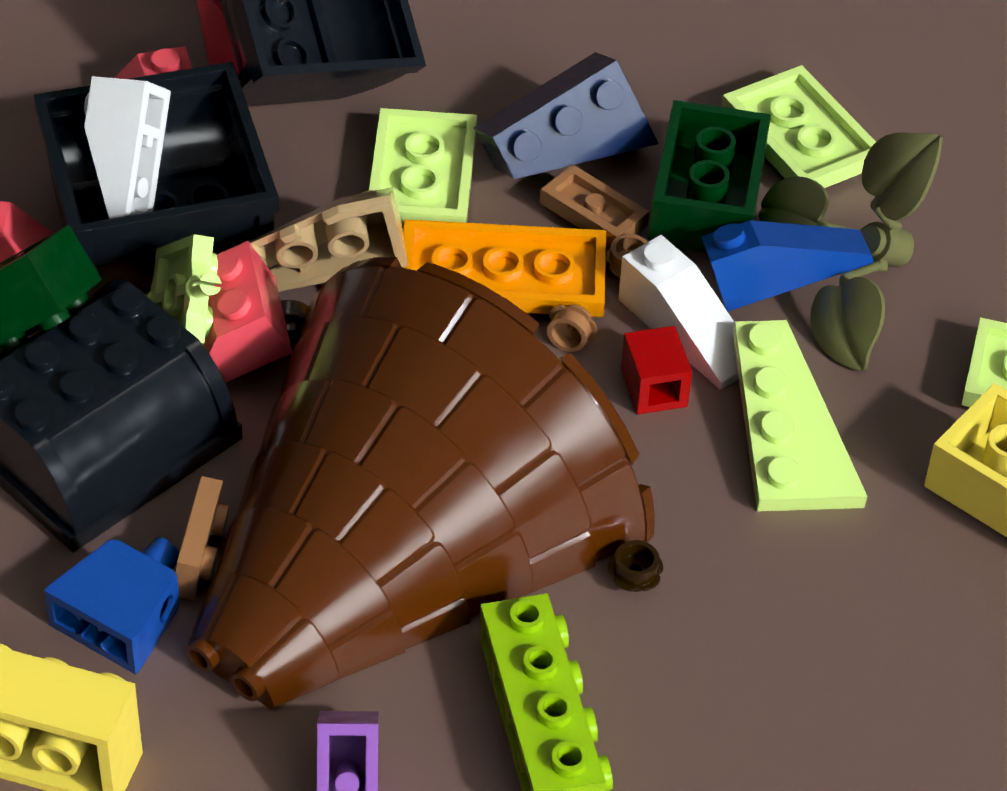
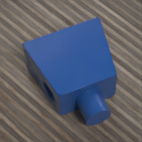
[44,537,180,675]

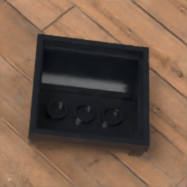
[220,0,426,105]
[33,62,279,267]
[0,279,243,553]

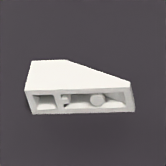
[84,76,171,219]
[618,235,739,390]

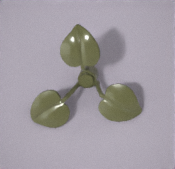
[759,132,943,371]

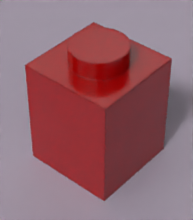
[621,326,692,415]

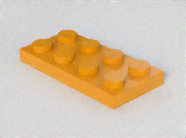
[403,219,606,317]

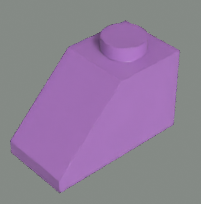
[317,711,379,791]

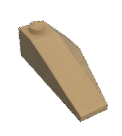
[249,187,408,292]

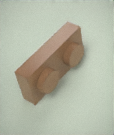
[540,165,649,247]
[176,476,230,601]

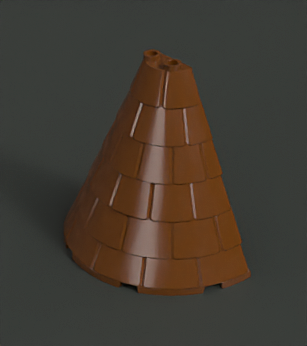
[185,257,655,710]

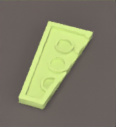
[732,320,868,512]

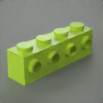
[479,593,613,791]

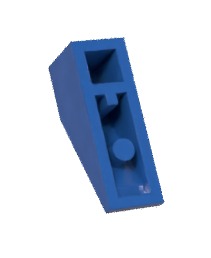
[702,220,874,312]

